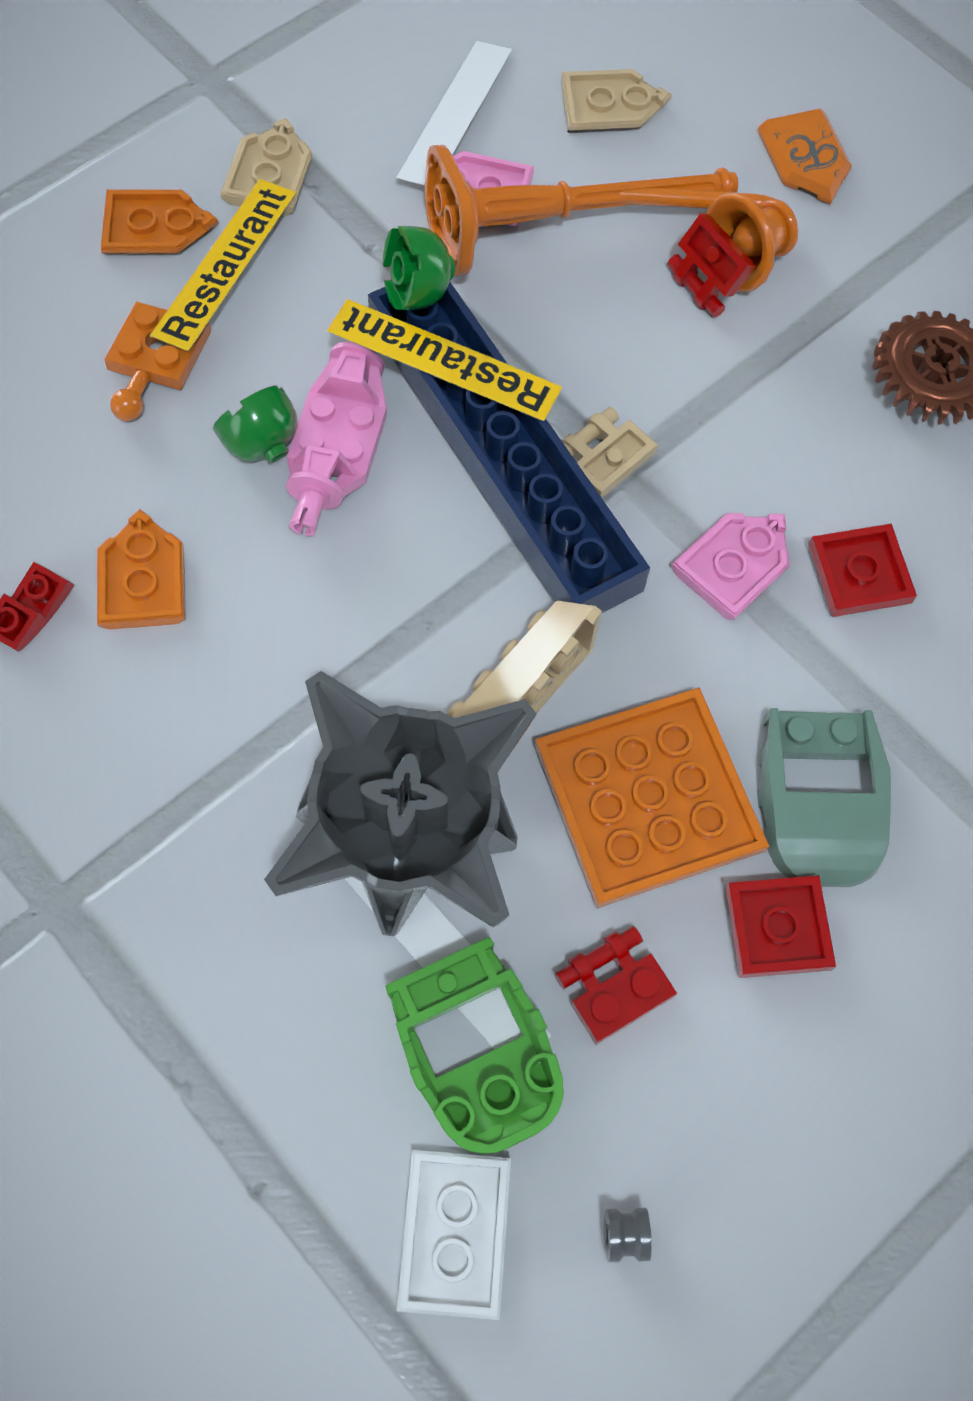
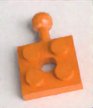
[104,301,211,421]

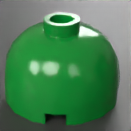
[383,226,455,310]
[212,385,298,464]

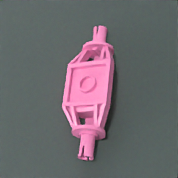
[286,341,387,536]

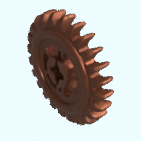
[872,311,973,425]

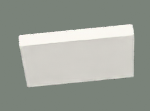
[397,1150,511,1320]

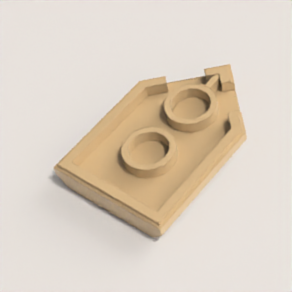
[562,69,672,130]
[220,118,313,216]

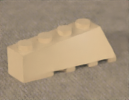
[447,601,602,718]

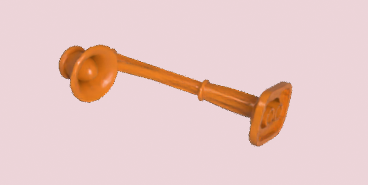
[425,145,799,292]

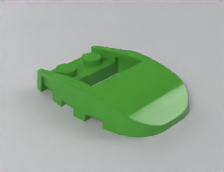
[385,937,564,1154]

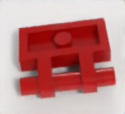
[667,213,756,318]
[554,926,677,1045]

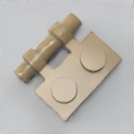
[561,407,658,498]

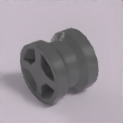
[604,1208,651,1262]

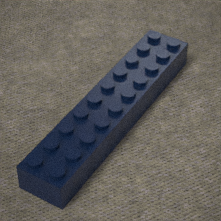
[368,282,650,613]

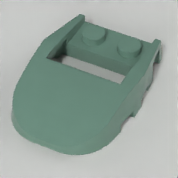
[757,708,891,887]

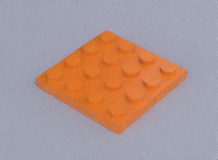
[534,687,769,909]

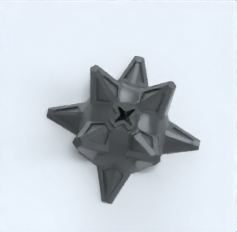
[264,671,537,936]

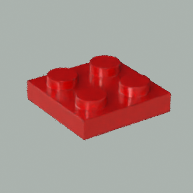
[808,523,917,617]
[725,875,836,978]

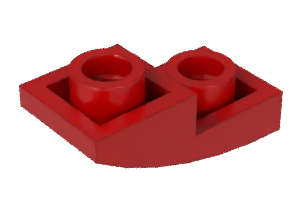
[0,562,74,652]

